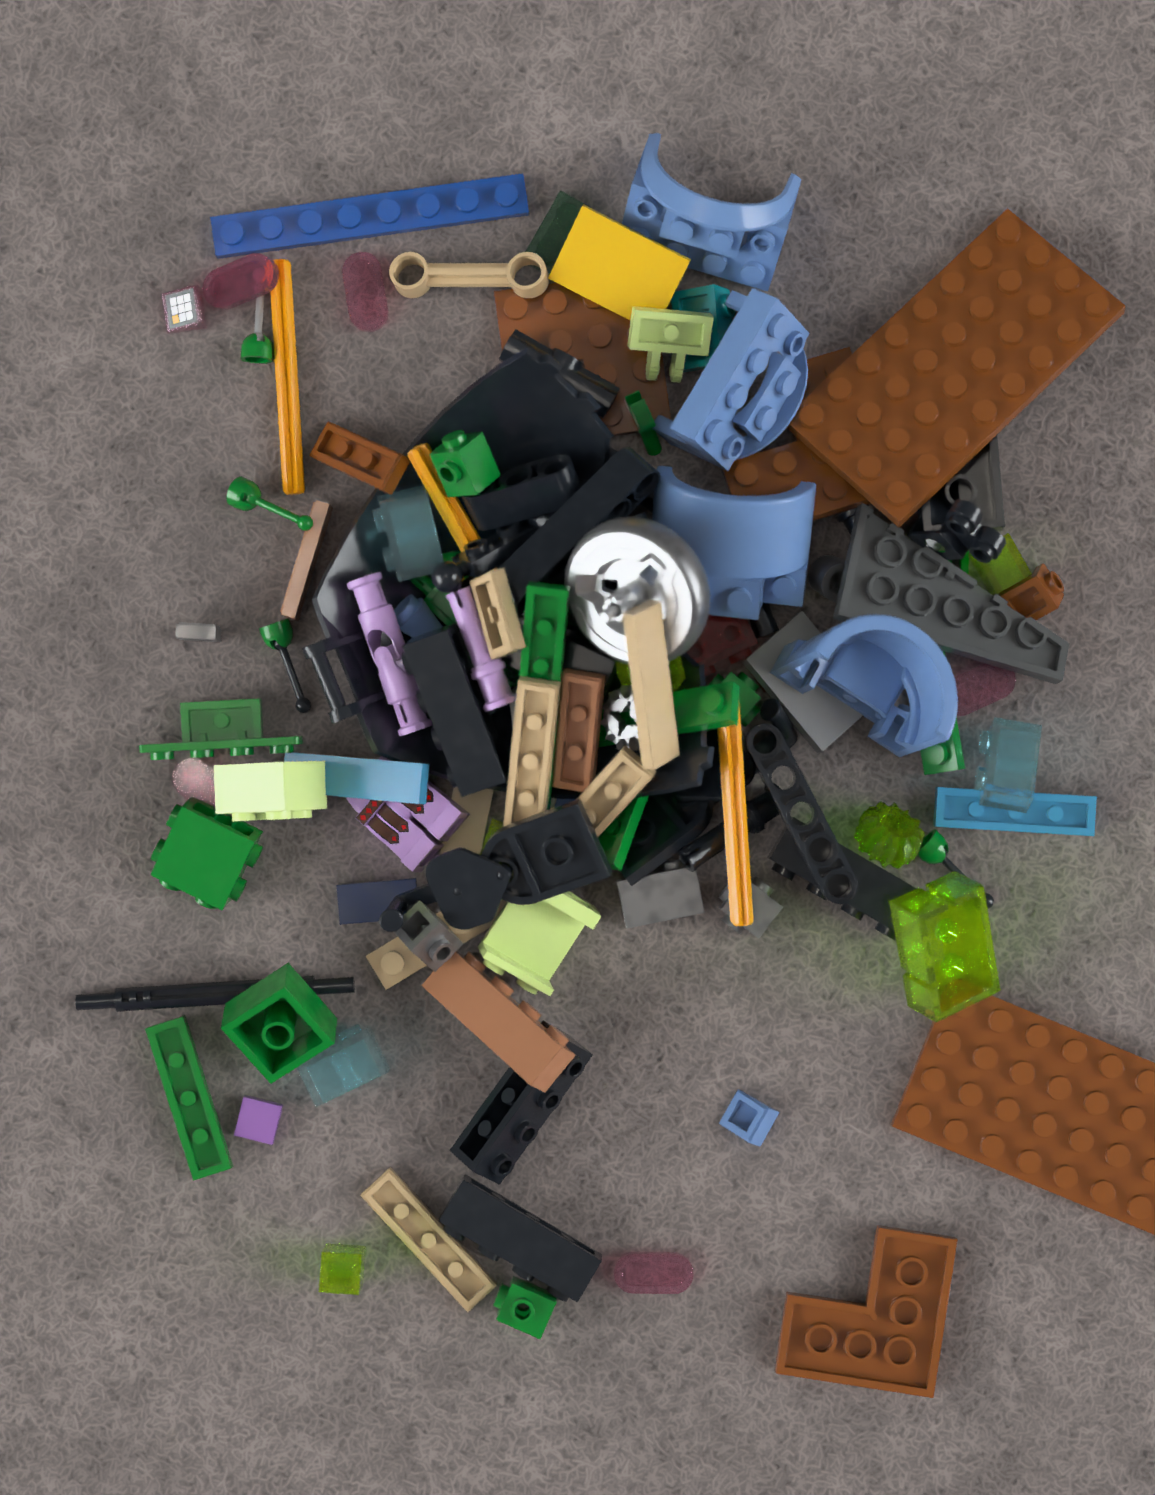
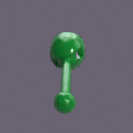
[226,476,313,531]

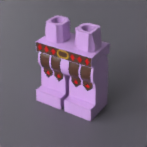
[346,756,469,872]

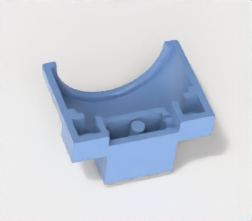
[652,466,816,620]
[770,614,958,757]

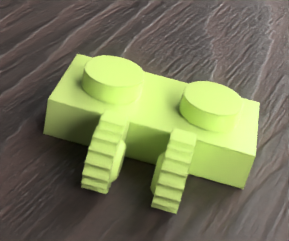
[627,306,714,383]

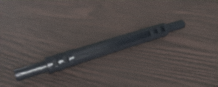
[75,975,355,1012]

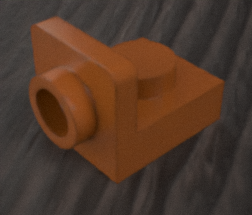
[998,563,1064,620]

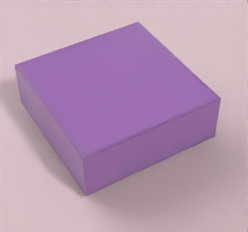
[234,1095,283,1145]

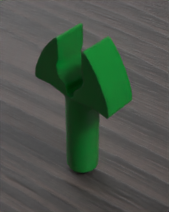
[624,390,662,456]

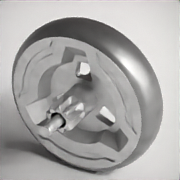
[565,517,710,664]

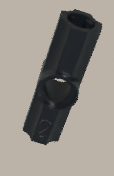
[499,329,620,419]

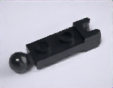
[431,511,556,593]

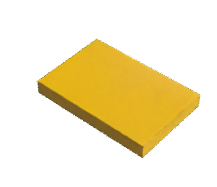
[548,205,691,320]

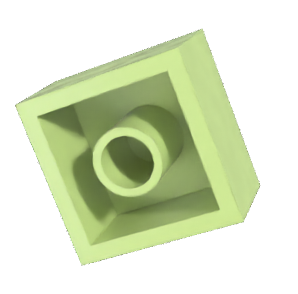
[214,761,327,821]

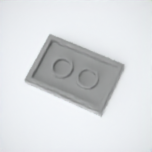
[742,611,863,754]

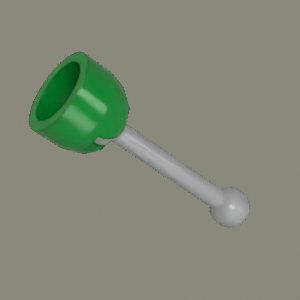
[240,267,273,364]

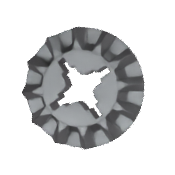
[601,685,640,751]

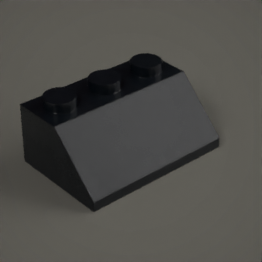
[922,435,1005,531]

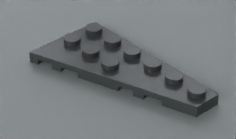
[833,503,1070,684]

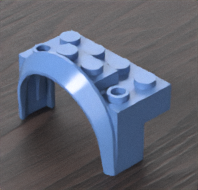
[622,133,802,292]
[652,288,810,471]

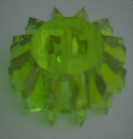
[854,801,925,870]

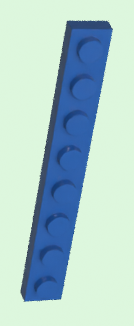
[210,173,529,259]

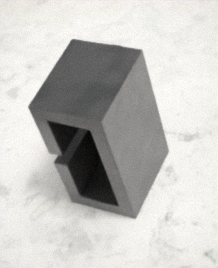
[616,859,705,929]

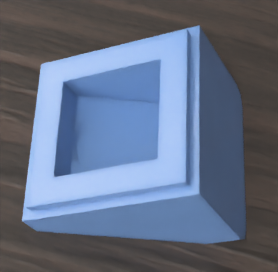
[719,1089,779,1146]

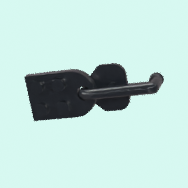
[619,698,798,886]
[379,799,613,932]

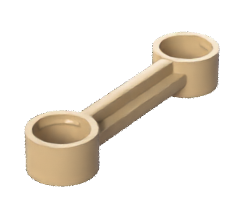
[389,252,549,299]

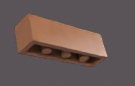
[421,951,576,1092]

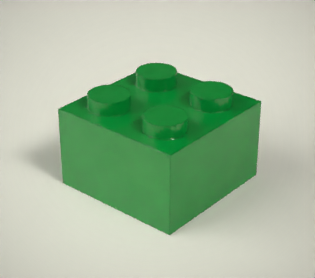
[221,963,337,1084]

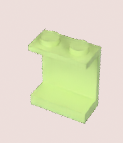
[478,891,602,996]

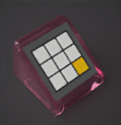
[162,285,207,334]

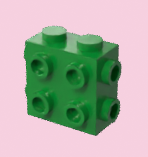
[150,796,263,910]

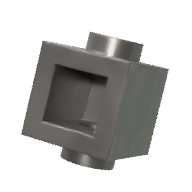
[718,876,783,939]
[394,900,463,972]

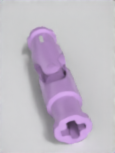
[347,572,433,736]

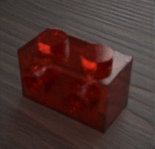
[686,614,758,677]

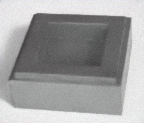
[175,622,221,642]

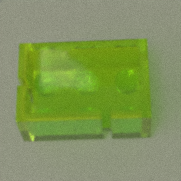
[889,871,1001,1022]

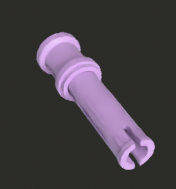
[446,586,517,712]

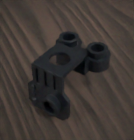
[907,499,1006,563]

